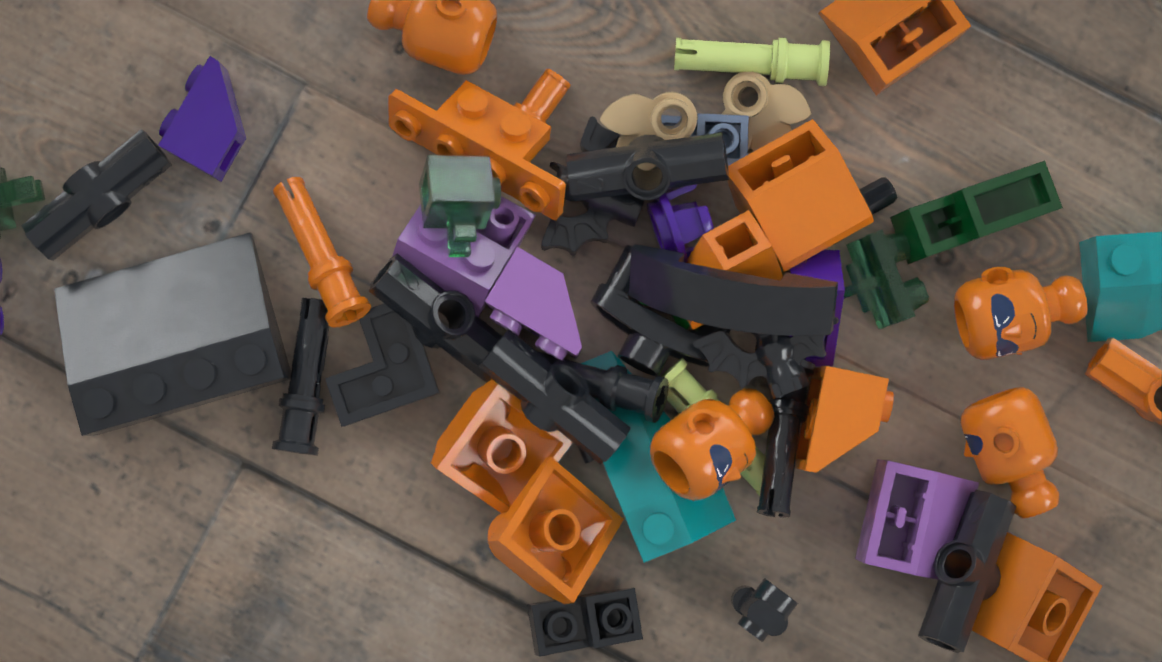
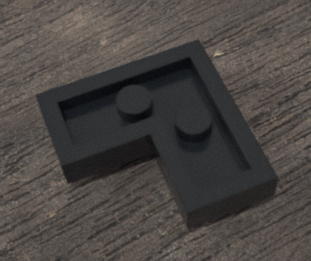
[325,304,440,427]

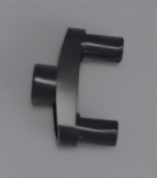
[591,245,731,377]

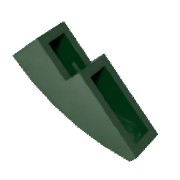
[890,160,1063,265]

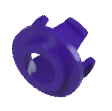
[647,184,714,263]

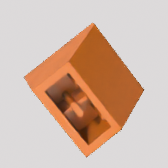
[818,0,971,96]
[727,119,874,272]

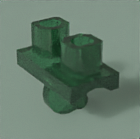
[844,229,930,329]

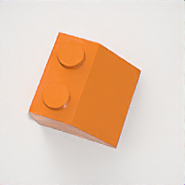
[795,366,894,473]
[972,532,1102,662]

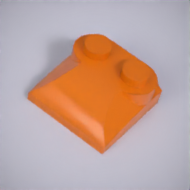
[431,379,573,513]
[488,457,624,604]

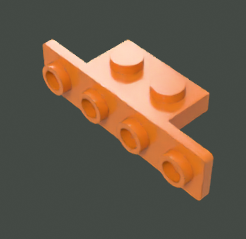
[388,80,566,220]

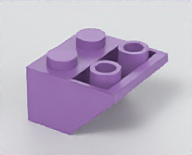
[392,165,536,317]
[485,247,582,360]
[855,459,979,580]

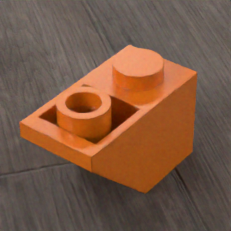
[686,210,783,330]

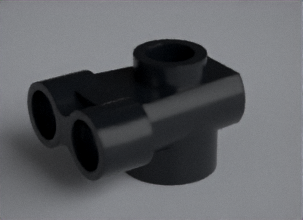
[731,578,798,642]

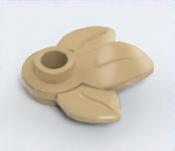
[722,72,811,151]
[600,92,697,171]

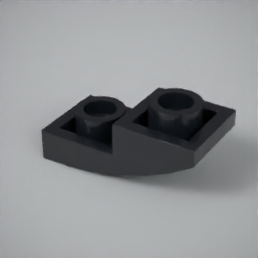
[527,588,643,657]

